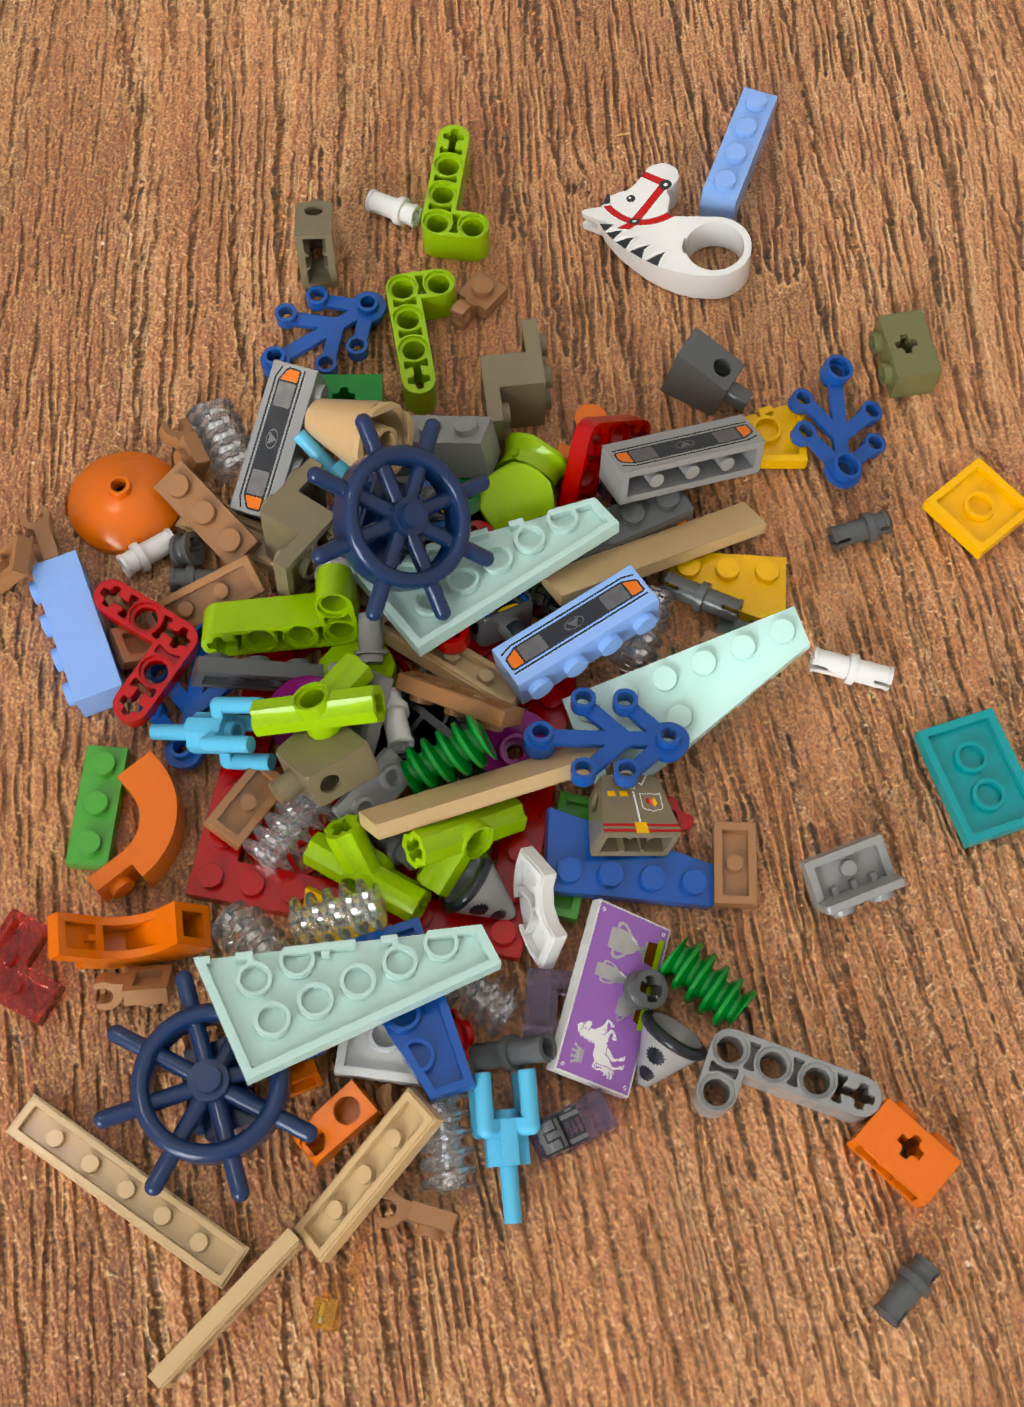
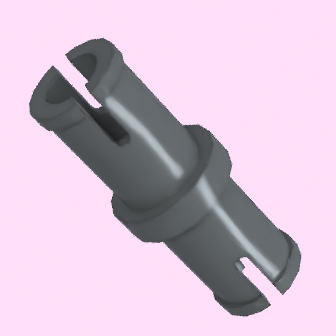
[660,571,744,624]
[469,1033,557,1072]

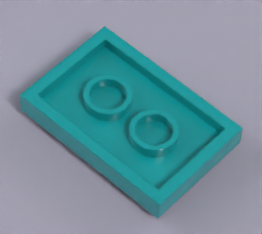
[913,708,1024,849]

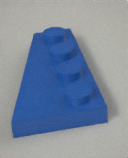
[544,807,713,910]
[348,917,475,1104]

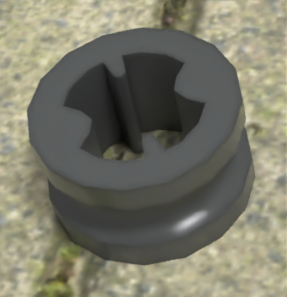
[169,531,206,569]
[623,969,668,1010]

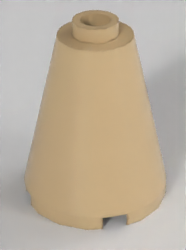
[304,398,414,475]

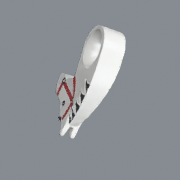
[582,163,752,299]

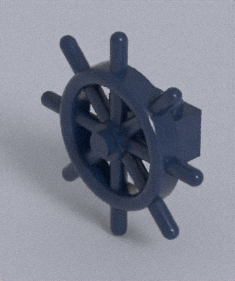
[307,413,494,621]
[93,970,327,1202]

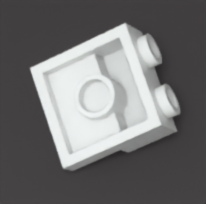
[334,1024,421,1087]

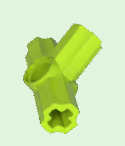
[250,653,387,740]
[402,797,527,897]
[303,814,432,921]

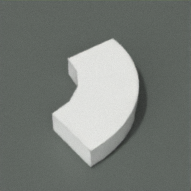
[513,846,568,971]

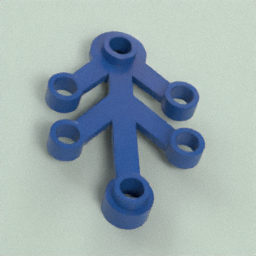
[260,286,387,378]
[787,354,886,489]
[139,623,243,770]
[523,687,690,788]

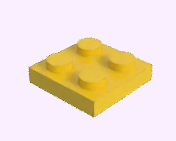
[922,457,1024,560]

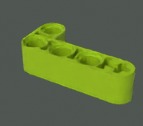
[421,124,490,262]
[386,269,456,415]
[201,563,360,656]

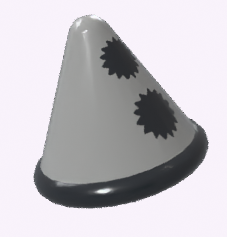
[442,852,516,920]
[636,1009,707,1087]

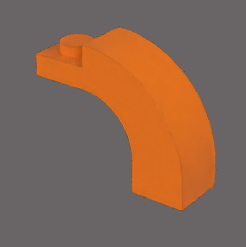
[87,750,185,903]
[47,901,212,969]

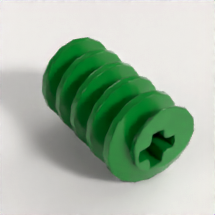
[400,714,497,794]
[659,936,758,1028]

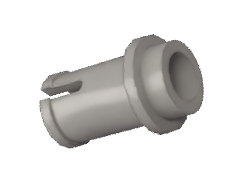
[354,612,387,665]

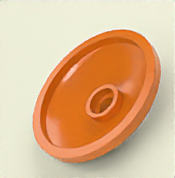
[67,451,180,555]

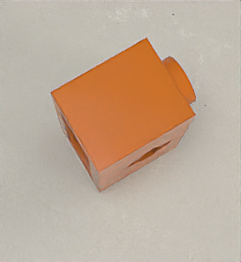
[846,1098,962,1209]

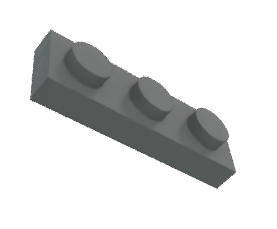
[192,652,324,692]

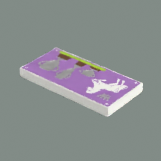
[546,899,671,1098]

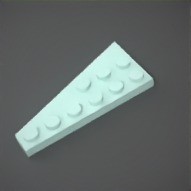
[349,497,619,657]
[562,606,810,785]
[193,924,502,1086]

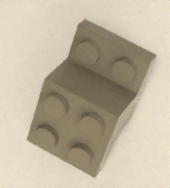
[480,318,552,462]
[260,457,336,596]

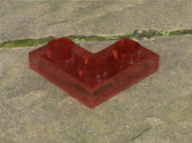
[0,908,66,1027]

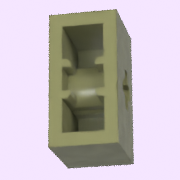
[869,309,942,399]

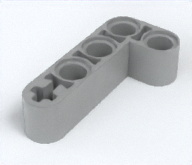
[692,1028,882,1124]

